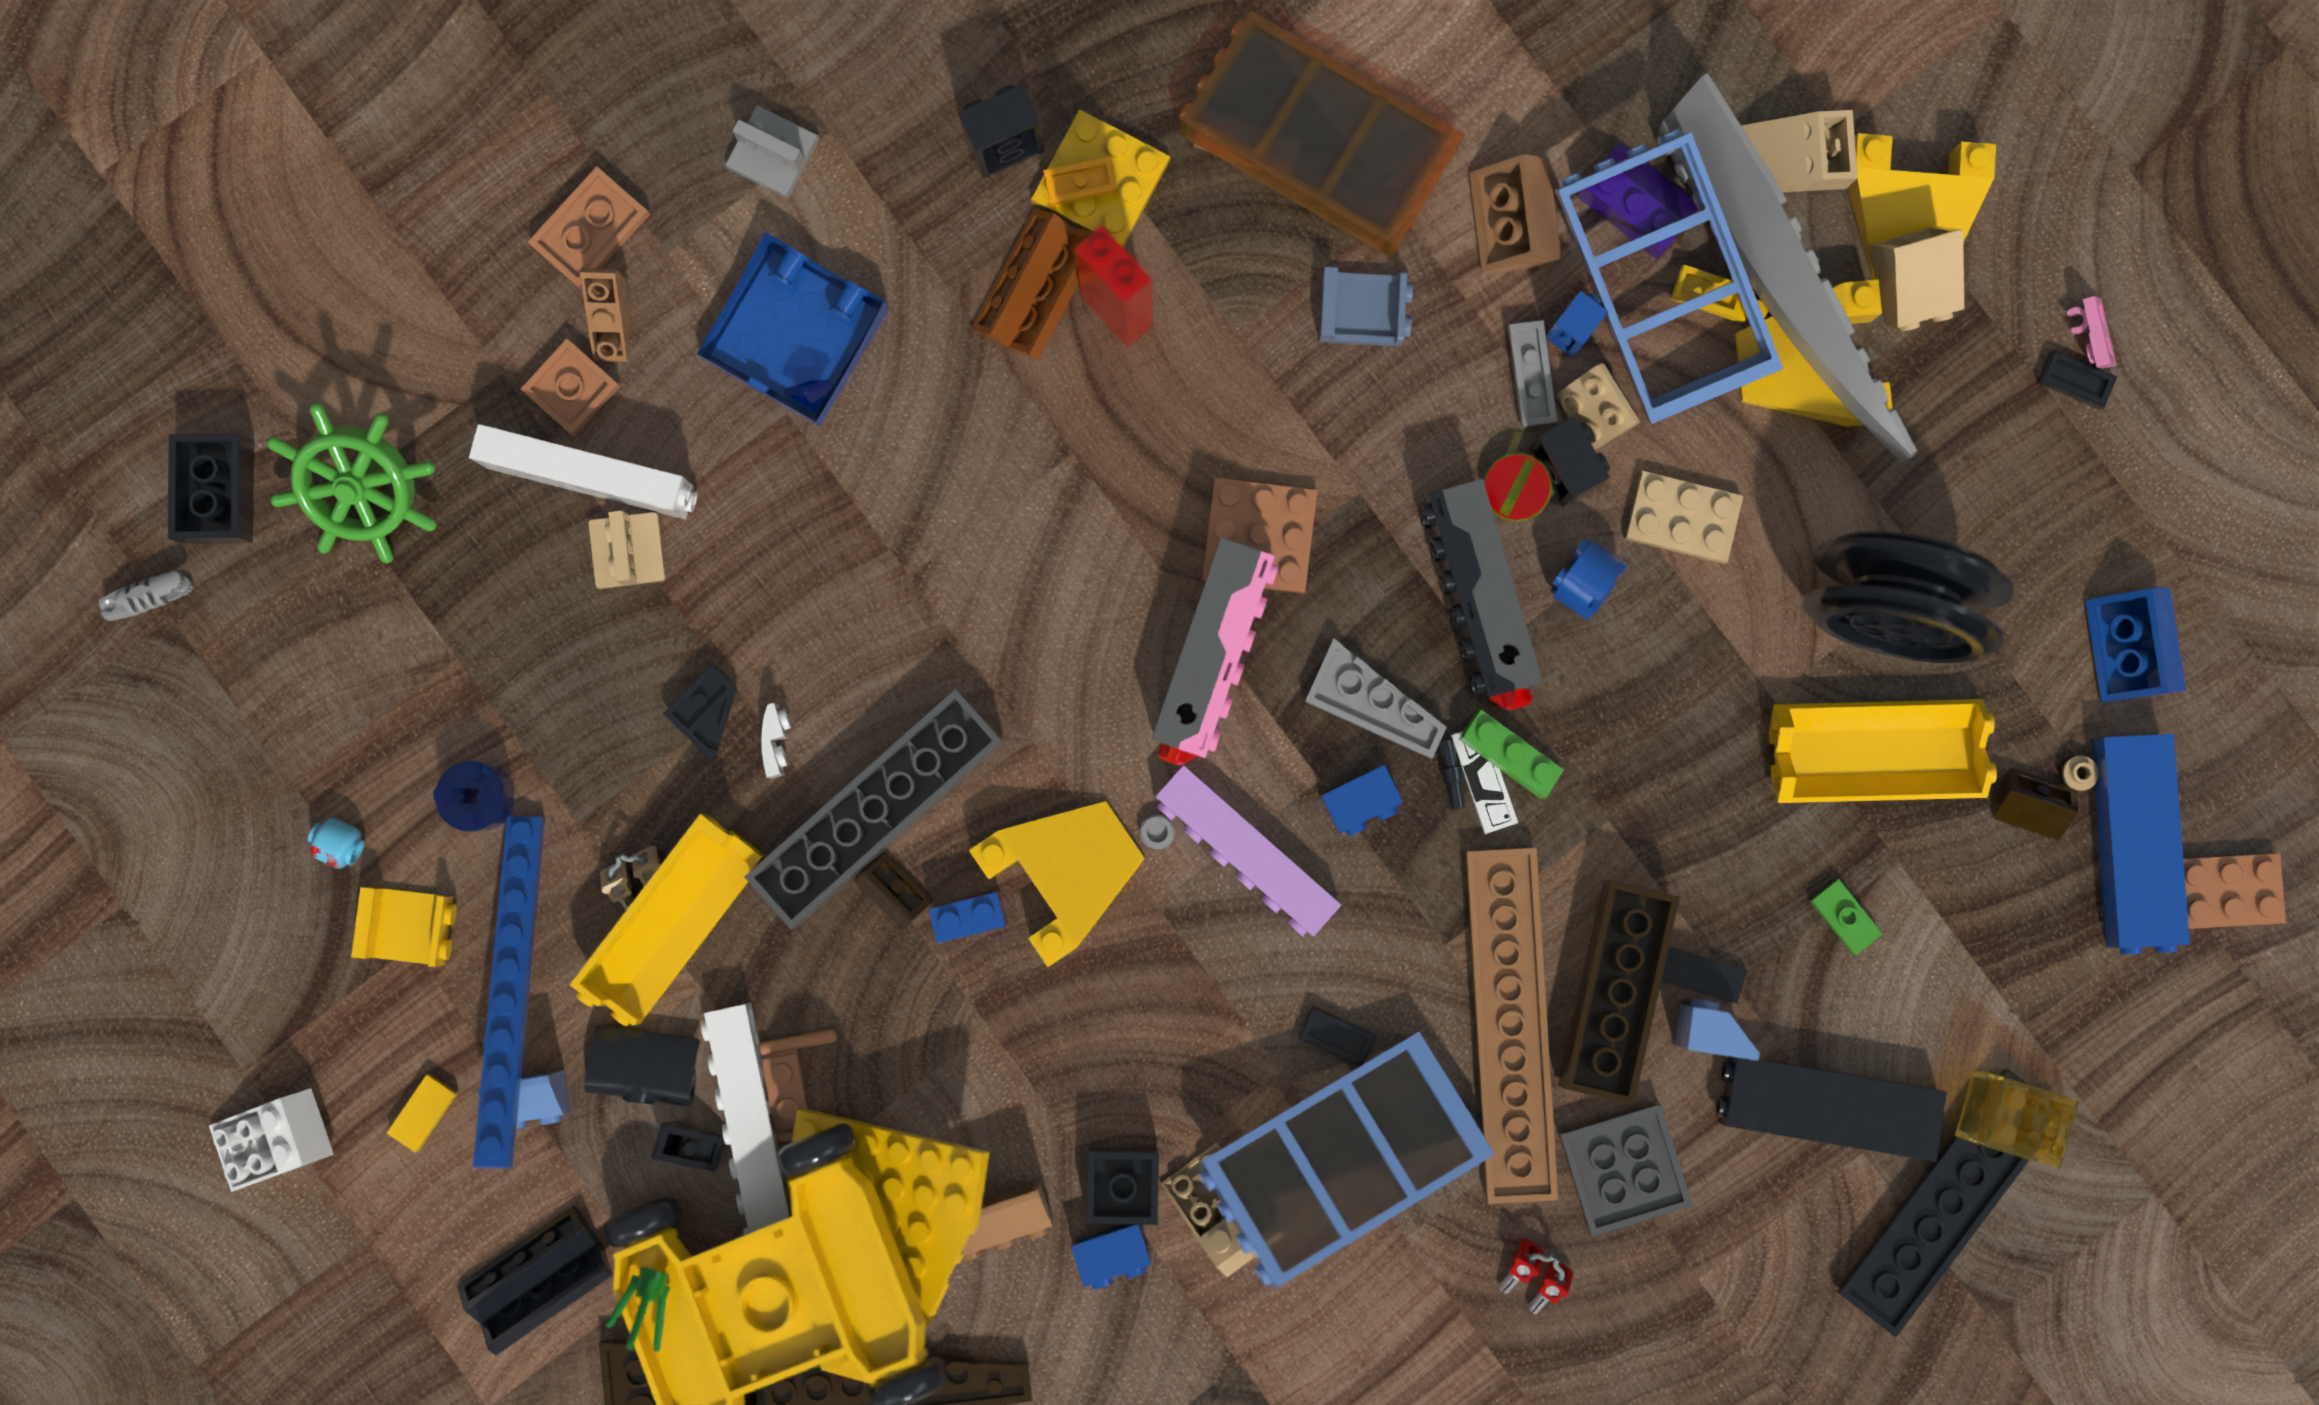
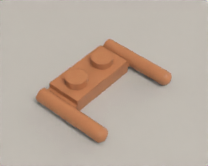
[760,1029,837,1146]

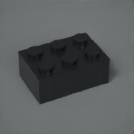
[958,84,1045,179]
[168,433,253,544]

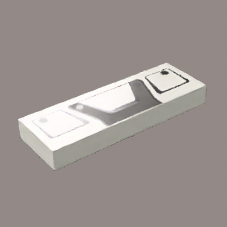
[1450,731,1518,834]

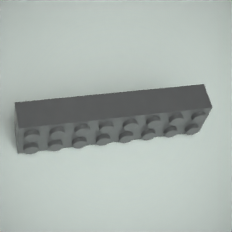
[744,689,1004,930]

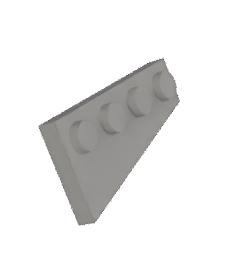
[1305,638,1446,759]

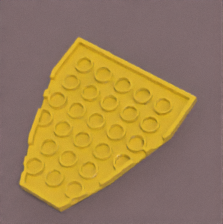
[786,1108,989,1384]

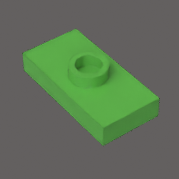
[1809,879,1883,956]

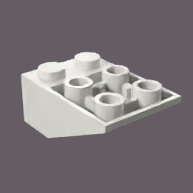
[209,1088,334,1192]

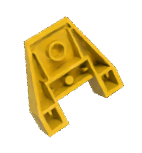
[1847,133,1996,280]
[1734,279,1892,427]
[969,801,1145,967]

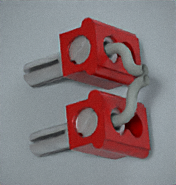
[1499,1238,1574,1314]

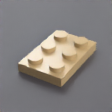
[1624,471,1744,564]

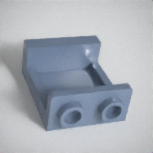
[1319,267,1413,347]

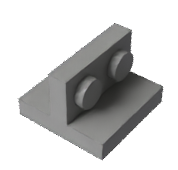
[726,105,819,199]

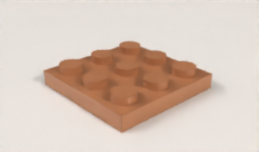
[1202,478,1318,594]

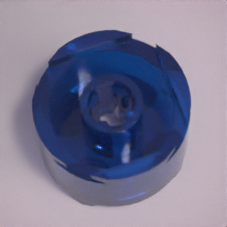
[433,761,515,832]

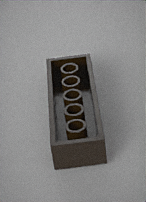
[1558,880,1680,1105]

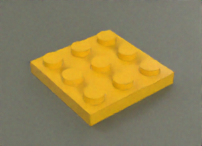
[1031,109,1170,248]

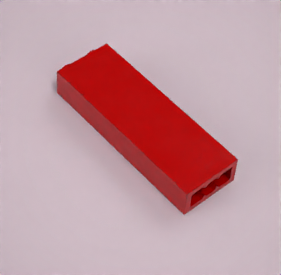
[1075,225,1153,348]

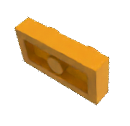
[1043,156,1119,207]

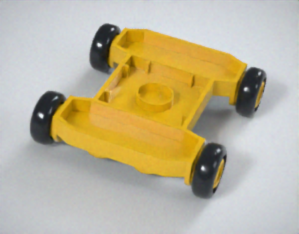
[603,1123,948,1405]

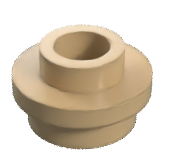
[2062,756,2099,791]

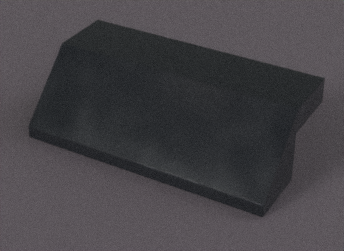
[457,1206,613,1356]

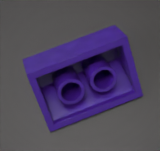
[1577,143,1698,260]

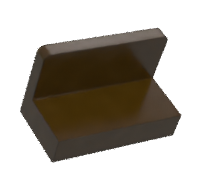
[1994,768,2078,840]

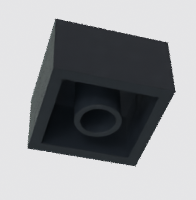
[1529,416,1610,507]
[1086,1147,1159,1225]

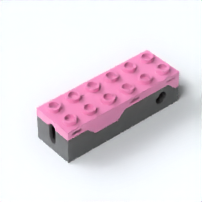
[1152,537,1279,766]

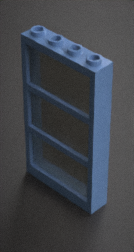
[1198,1032,1495,1290]

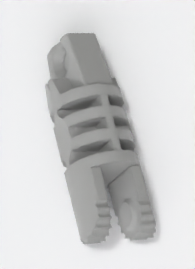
[99,570,194,621]

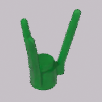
[606,1267,670,1352]

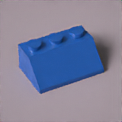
[2085,588,2186,702]

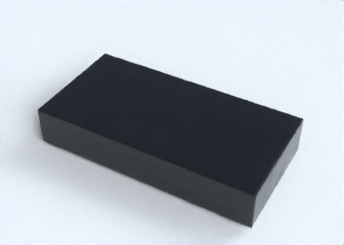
[2037,350,2117,410]
[1298,1006,1376,1066]

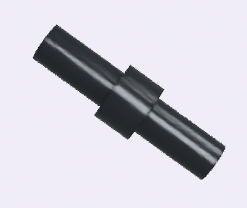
[1440,738,1466,809]

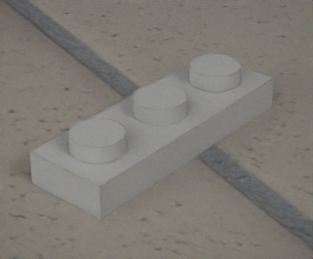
[1507,320,1558,429]

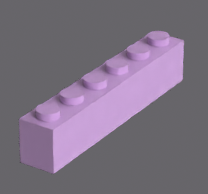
[1156,765,1341,937]

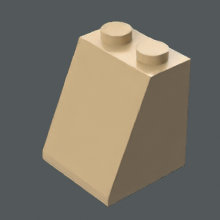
[1870,226,1965,331]

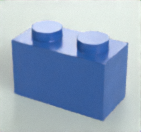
[1546,291,1608,358]
[1320,765,1403,837]
[928,892,1008,943]
[1071,1224,1151,1290]

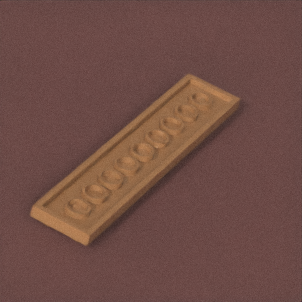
[1465,848,1558,1204]

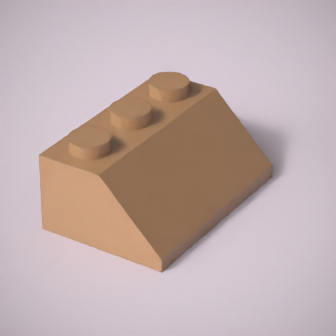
[1469,154,1562,274]
[961,1181,1054,1262]

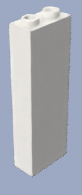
[469,424,697,520]

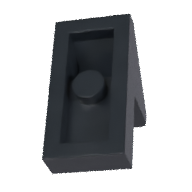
[651,1121,725,1171]

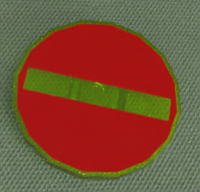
[1484,453,1553,522]

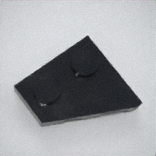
[663,664,738,760]

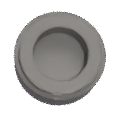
[1140,815,1175,849]

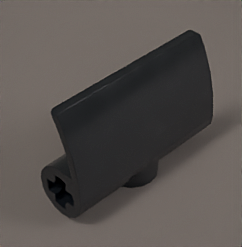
[584,1025,700,1107]

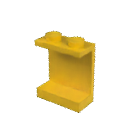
[351,887,457,967]

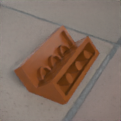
[971,209,1093,360]

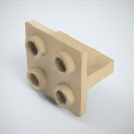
[1555,363,1641,451]
[589,511,666,589]

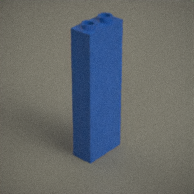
[2091,734,2190,954]

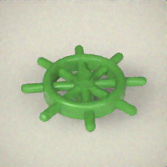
[267,403,437,564]

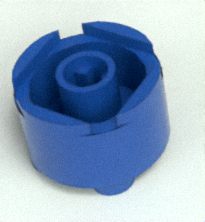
[1550,539,1628,621]

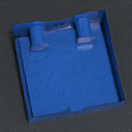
[697,232,889,427]

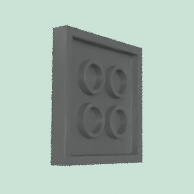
[1558,1103,1693,1237]

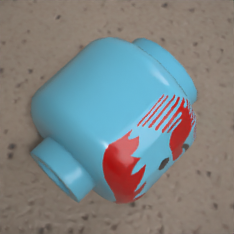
[308,817,365,869]

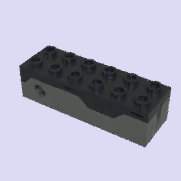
[1418,479,1543,711]

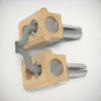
[600,846,662,910]

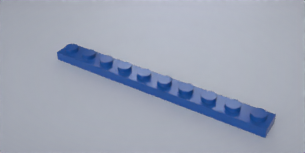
[473,817,545,1169]

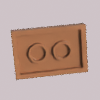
[528,166,650,290]
[2183,853,2286,929]

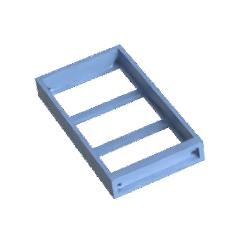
[1555,129,1783,424]

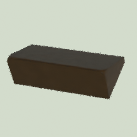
[855,851,933,930]

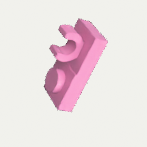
[2067,296,2117,369]

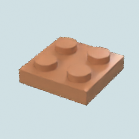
[521,339,620,437]

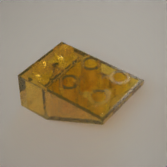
[1955,1069,2079,1169]

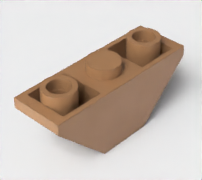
[580,268,631,362]

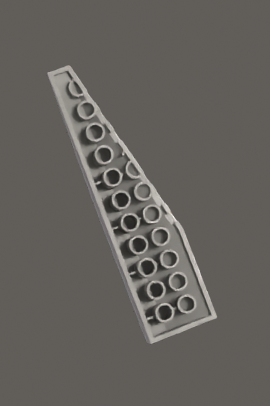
[1657,73,1917,464]

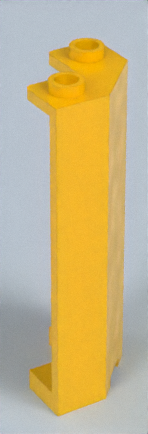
[1769,699,1997,803]
[570,814,767,1026]

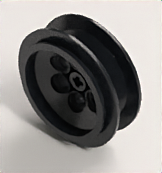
[1803,531,2015,663]

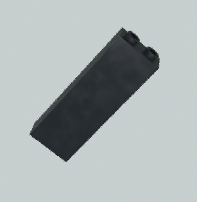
[1716,1056,1947,1162]

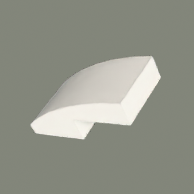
[761,703,791,779]

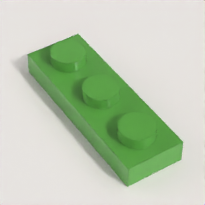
[1459,710,1564,799]

